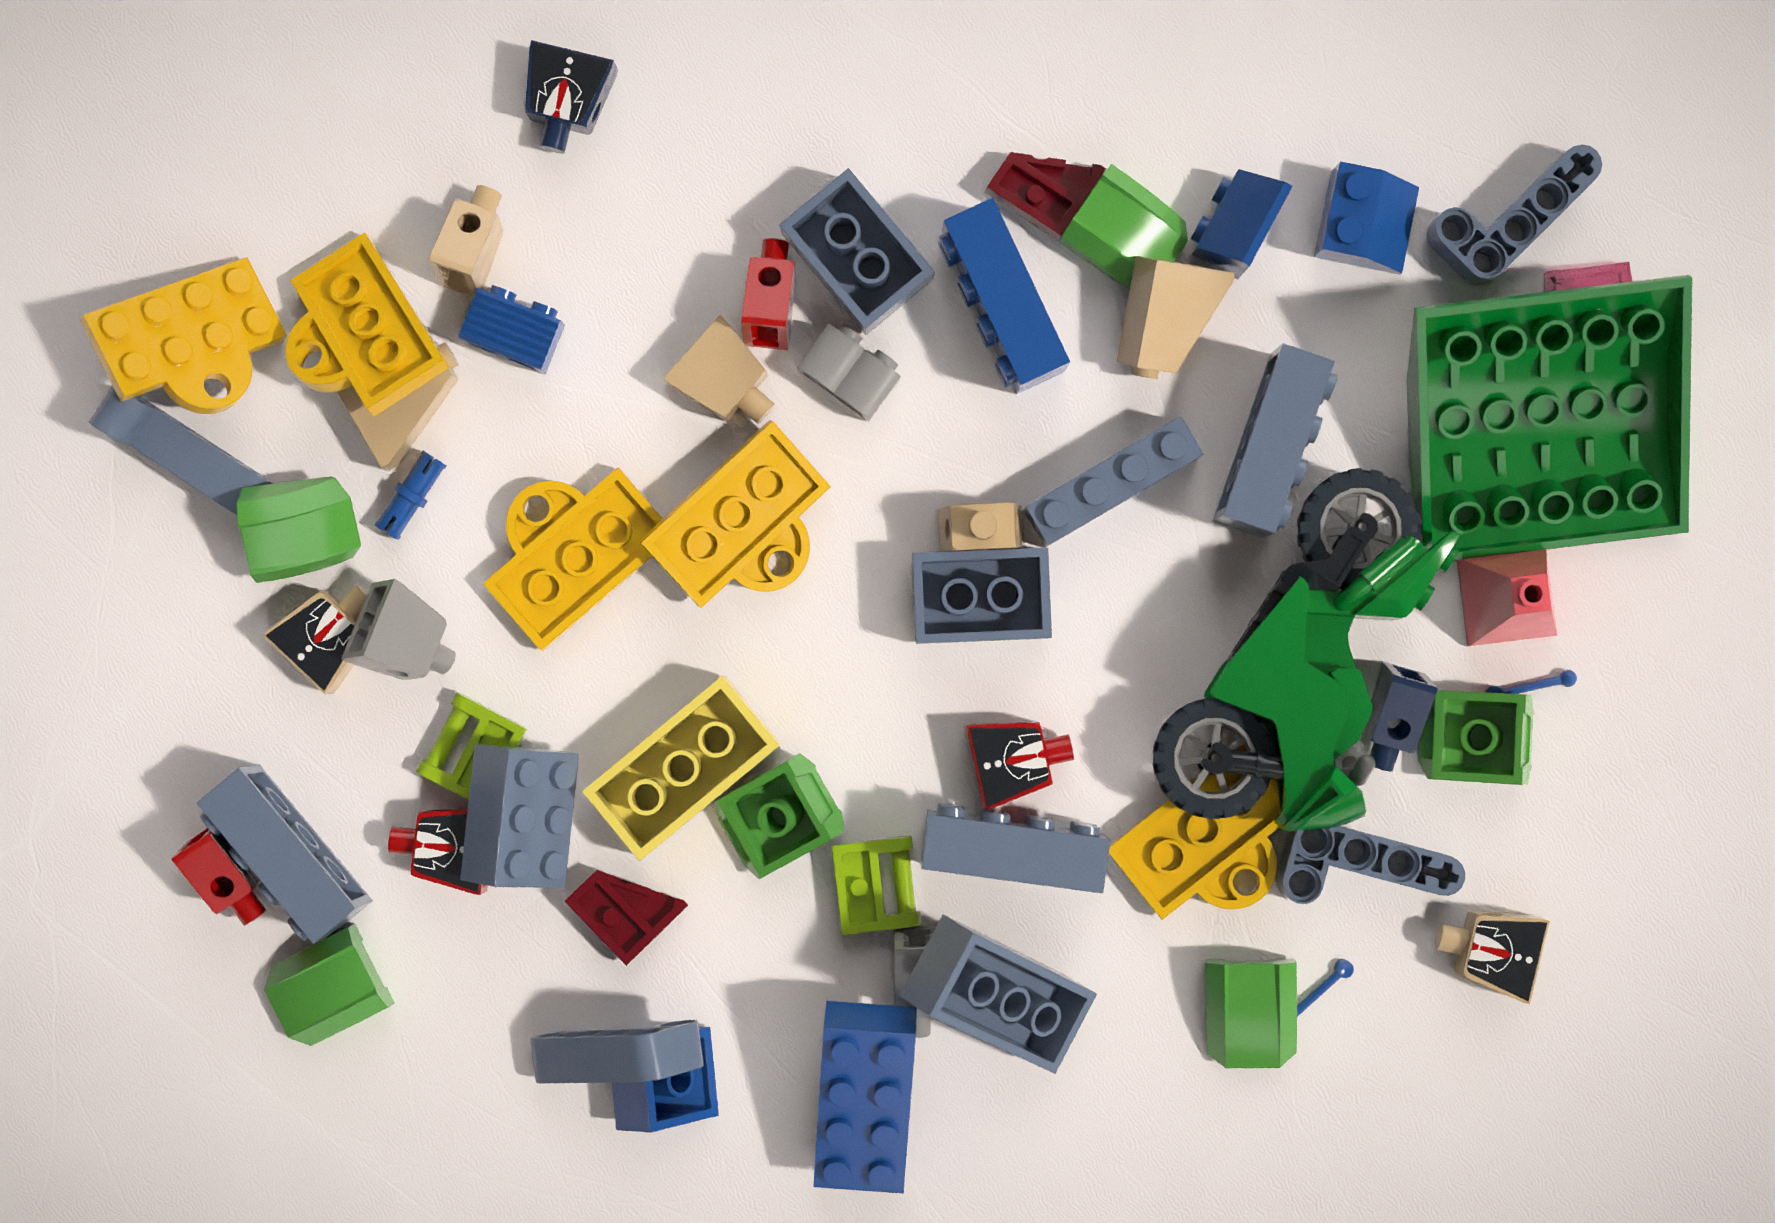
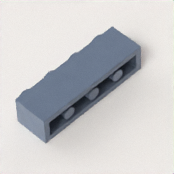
[1023,416,1204,548]

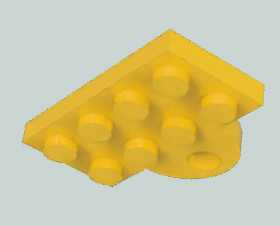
[286,232,450,417]
[80,257,287,414]
[638,420,831,608]
[483,467,663,651]
[1109,744,1280,920]

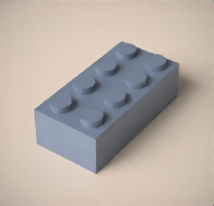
[1213,343,1337,538]
[196,765,373,944]
[920,803,1110,894]
[900,914,1097,1074]

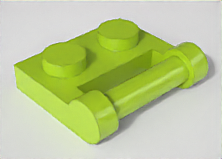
[415,692,528,800]
[832,835,922,935]

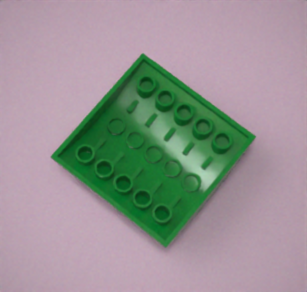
[1406,275,1693,561]

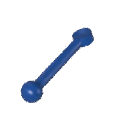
[1485,670,1577,694]
[1297,959,1354,1017]

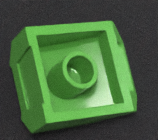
[1059,164,1188,291]
[237,476,361,583]
[1418,690,1534,785]
[715,753,844,879]
[264,924,395,1046]
[1205,958,1297,1068]

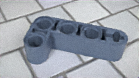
[1426,144,1602,285]
[89,386,272,515]
[1276,826,1466,904]
[530,1020,704,1084]

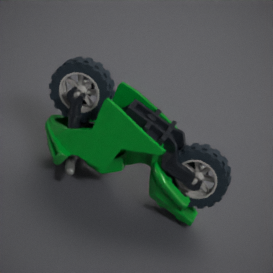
[1153,468,1460,832]

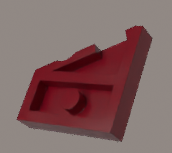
[984,152,1107,241]
[564,870,688,966]

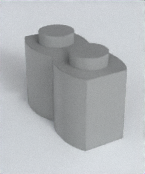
[797,323,901,421]

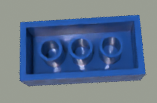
[938,197,1070,394]
[813,1001,917,1194]

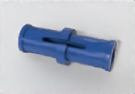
[374,450,447,540]

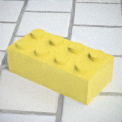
[582,676,781,861]

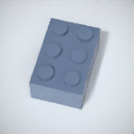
[779,168,935,335]
[912,547,1052,644]
[460,744,579,888]

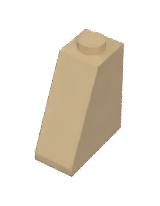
[1116,256,1235,379]
[337,338,459,471]

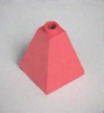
[1457,549,1557,646]

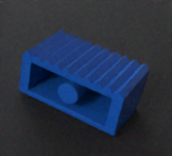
[458,285,565,374]

